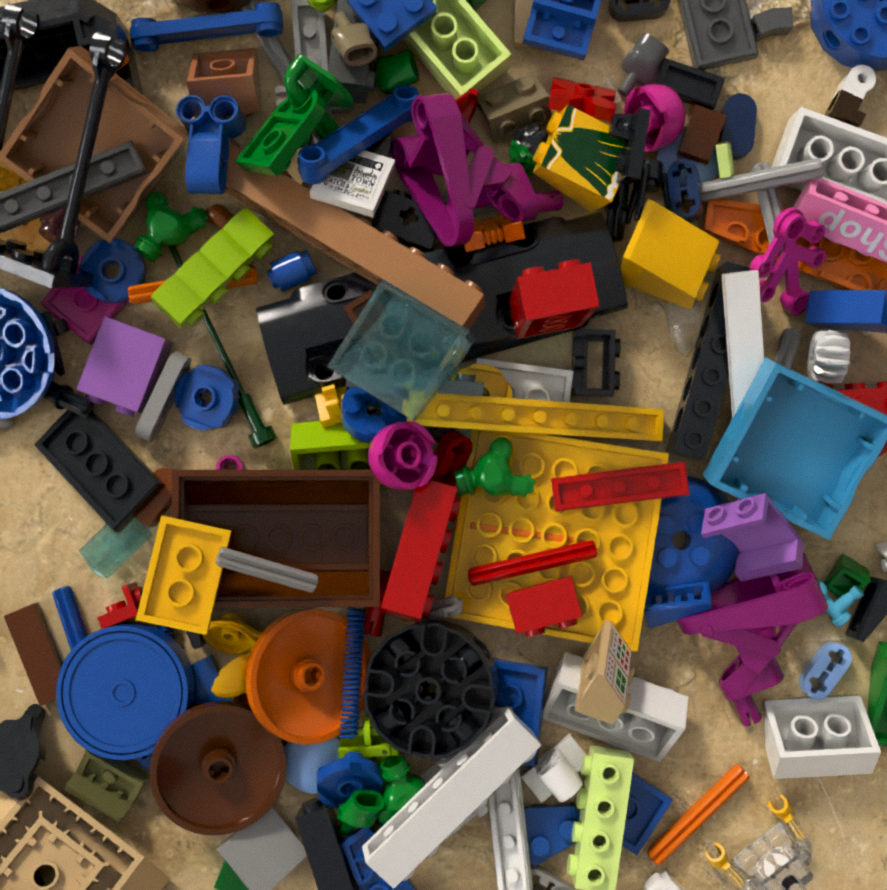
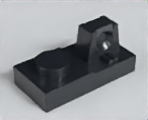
[608,108,650,185]

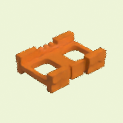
[464,213,525,252]

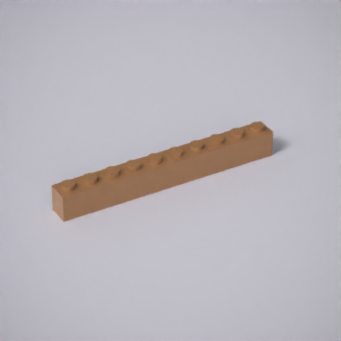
[224,138,485,338]

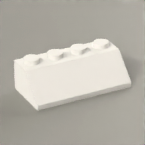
[542,652,689,762]

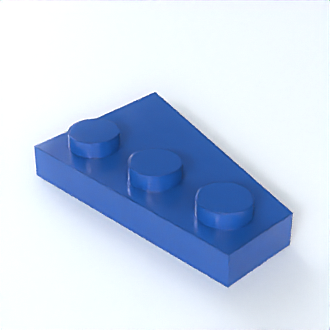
[493,658,548,767]

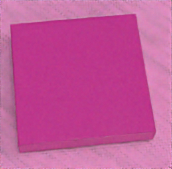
[39,254,129,345]

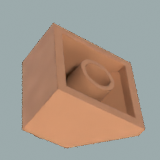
[187,48,261,118]

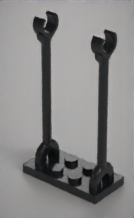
[0,3,127,288]

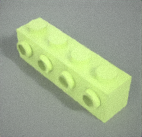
[567,745,634,890]

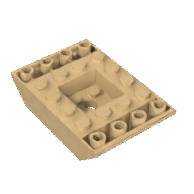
[0,776,170,890]

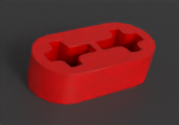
[430,430,472,486]

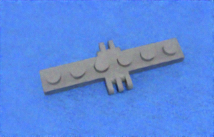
[275,0,354,186]

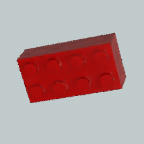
[509,259,600,339]
[381,480,461,623]

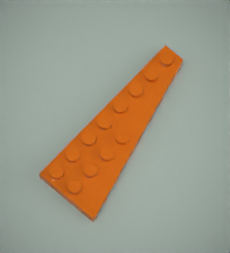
[702,199,887,290]

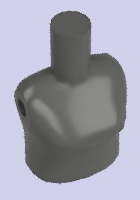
[618,33,669,97]

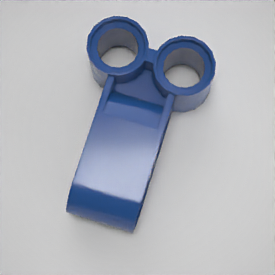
[176,95,246,194]

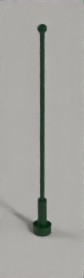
[168,246,277,448]

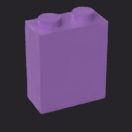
[76,316,173,417]

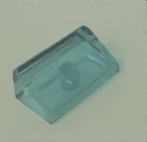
[79,517,152,578]

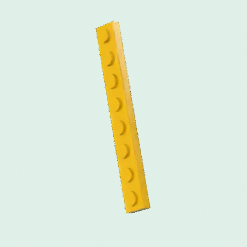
[407,391,664,442]

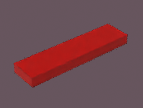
[551,461,690,511]

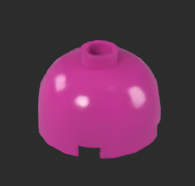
[624,84,686,152]
[368,421,437,490]

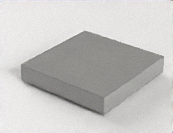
[216,807,307,890]

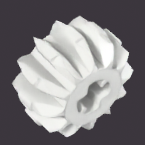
[806,330,851,385]

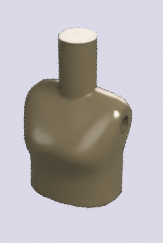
[331,11,377,66]

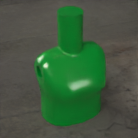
[374,49,420,94]
[337,789,384,835]

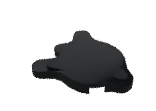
[0,704,46,801]

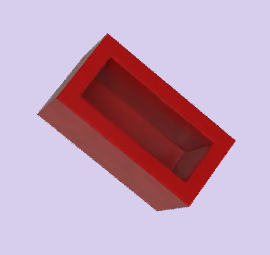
[506,575,583,637]

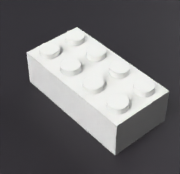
[771,107,887,204]

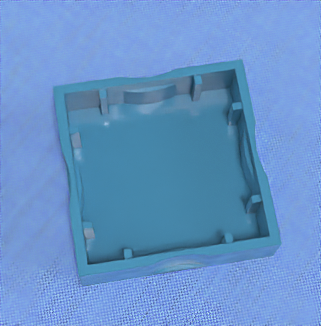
[702,357,887,540]

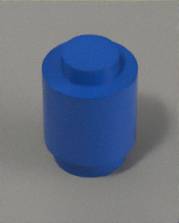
[267,250,317,292]

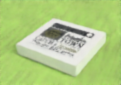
[310,150,395,218]

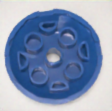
[0,288,56,419]
[648,476,740,601]

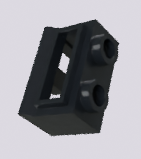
[571,329,621,397]

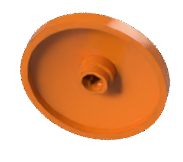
[245,608,371,745]

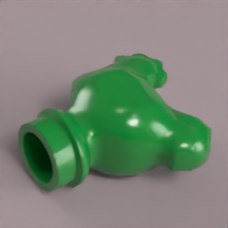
[133,191,209,263]
[454,437,536,498]
[377,755,426,825]

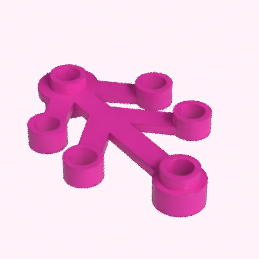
[750,207,826,316]

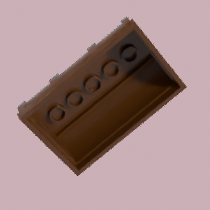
[171,470,380,609]

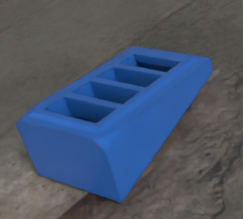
[644,581,712,628]

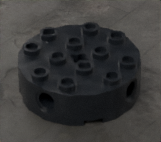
[364,620,500,759]

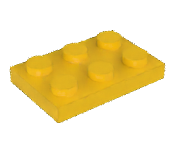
[136,515,232,635]

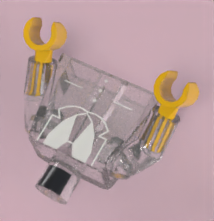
[705,795,814,890]

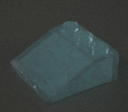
[327,279,475,421]

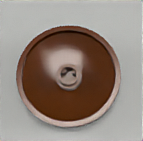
[150,701,287,836]

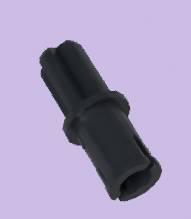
[604,184,630,242]
[43,381,94,418]

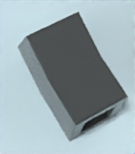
[751,7,793,41]

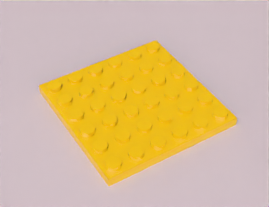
[445,429,669,652]

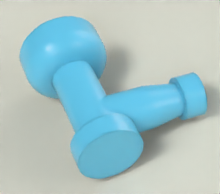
[817,579,864,627]

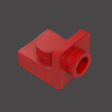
[97,582,143,629]

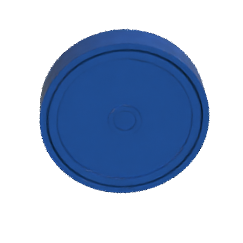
[56,623,195,760]

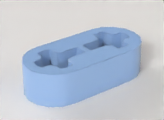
[799,641,852,699]

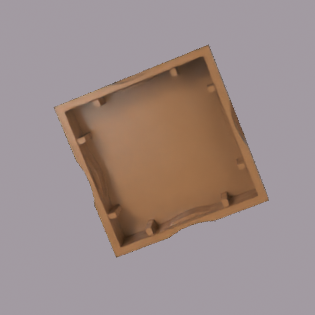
[0,46,189,243]

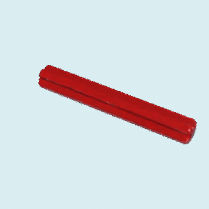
[468,540,598,586]

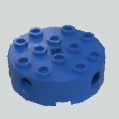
[810,0,887,71]

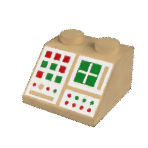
[575,619,634,724]

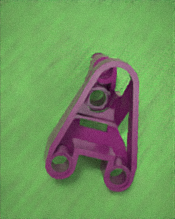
[391,93,564,247]
[676,553,828,726]

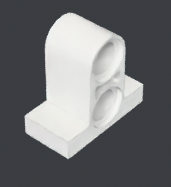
[520,733,587,803]

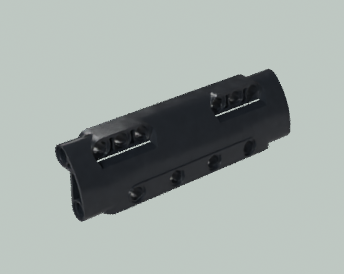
[256,212,628,405]

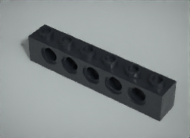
[666,261,750,461]

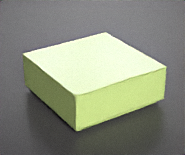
[715,141,734,179]

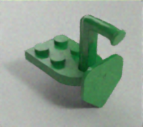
[235,54,354,177]

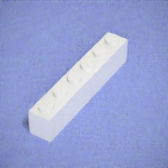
[362,706,541,889]

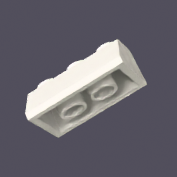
[763,695,881,779]

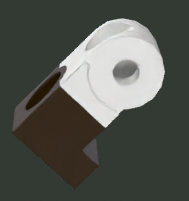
[825,64,876,128]

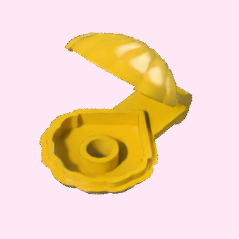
[202,614,263,698]

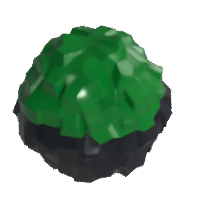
[509,122,549,176]

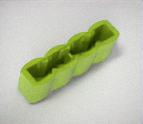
[151,207,274,330]

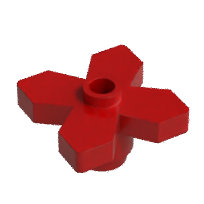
[548,77,616,122]

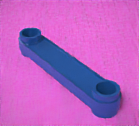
[130,2,284,52]
[297,85,419,184]

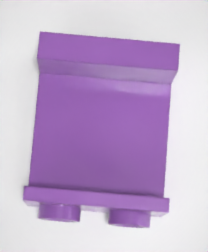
[701,493,804,581]

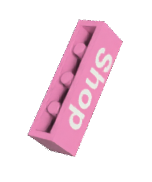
[793,178,887,262]

